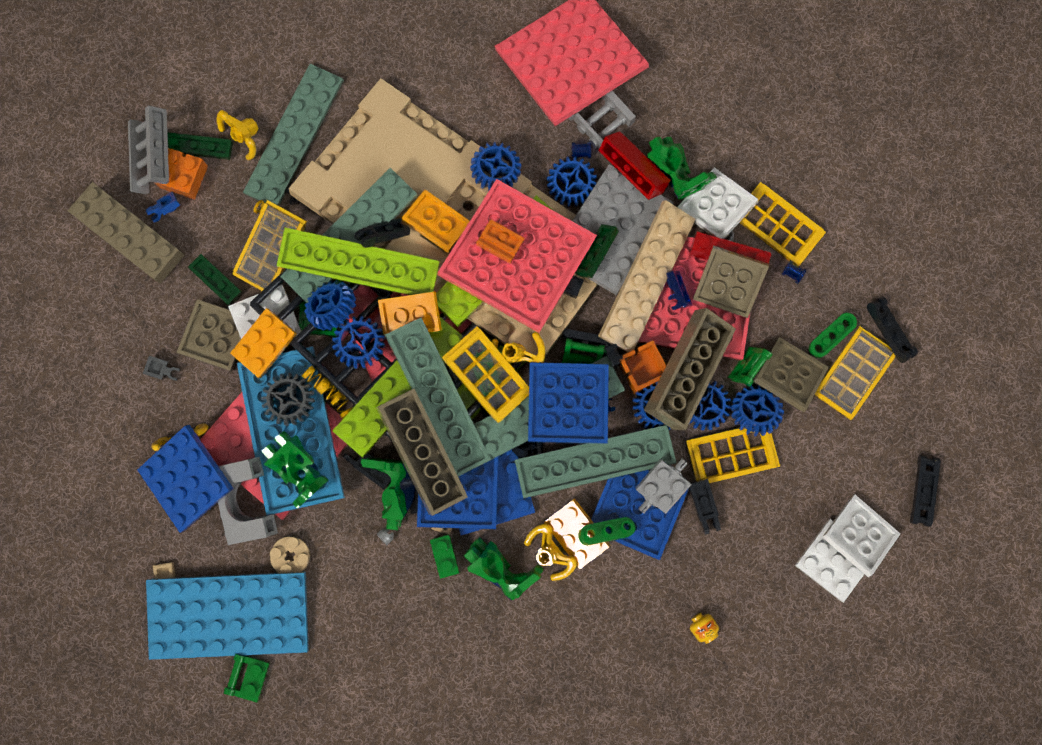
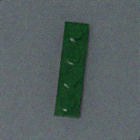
[167,132,233,160]

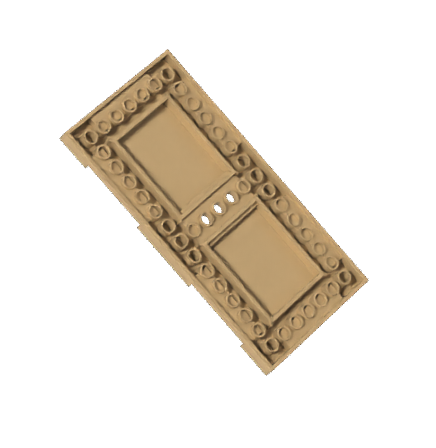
[289,78,598,363]

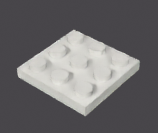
[678,167,758,239]
[228,285,301,339]
[822,495,900,577]
[795,519,864,603]

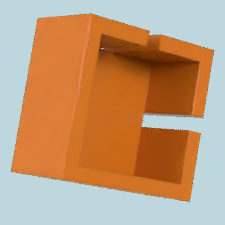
[154,148,208,200]
[619,340,666,395]

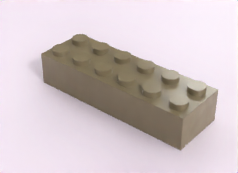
[68,182,185,284]
[644,308,736,430]
[376,389,468,516]

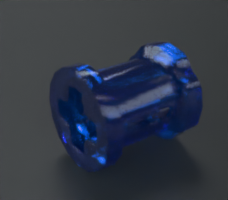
[571,142,591,159]
[781,260,807,284]

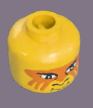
[690,613,719,644]

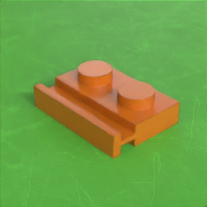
[476,219,525,264]

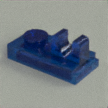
[666,270,693,310]

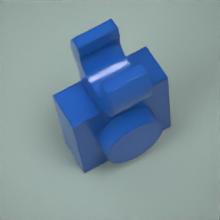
[146,192,180,222]

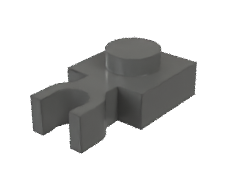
[143,356,181,381]

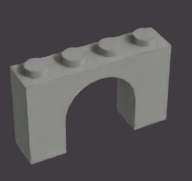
[218,457,278,545]

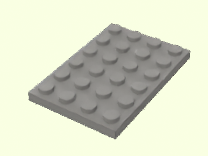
[573,164,674,295]

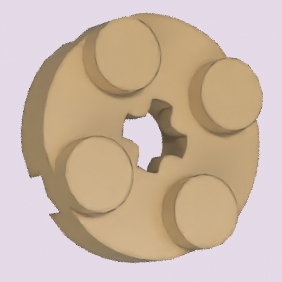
[270,537,310,573]

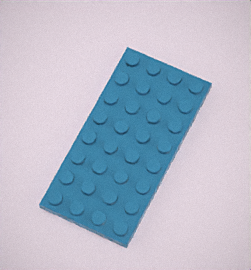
[237,346,345,516]
[146,572,309,660]

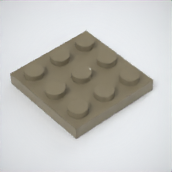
[693,245,769,318]
[176,299,241,372]
[754,337,829,412]

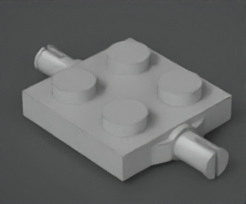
[635,458,692,514]

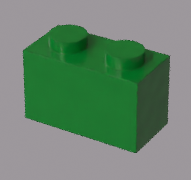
[430,535,460,579]

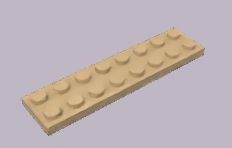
[598,200,696,353]

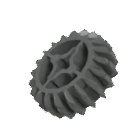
[261,373,315,426]

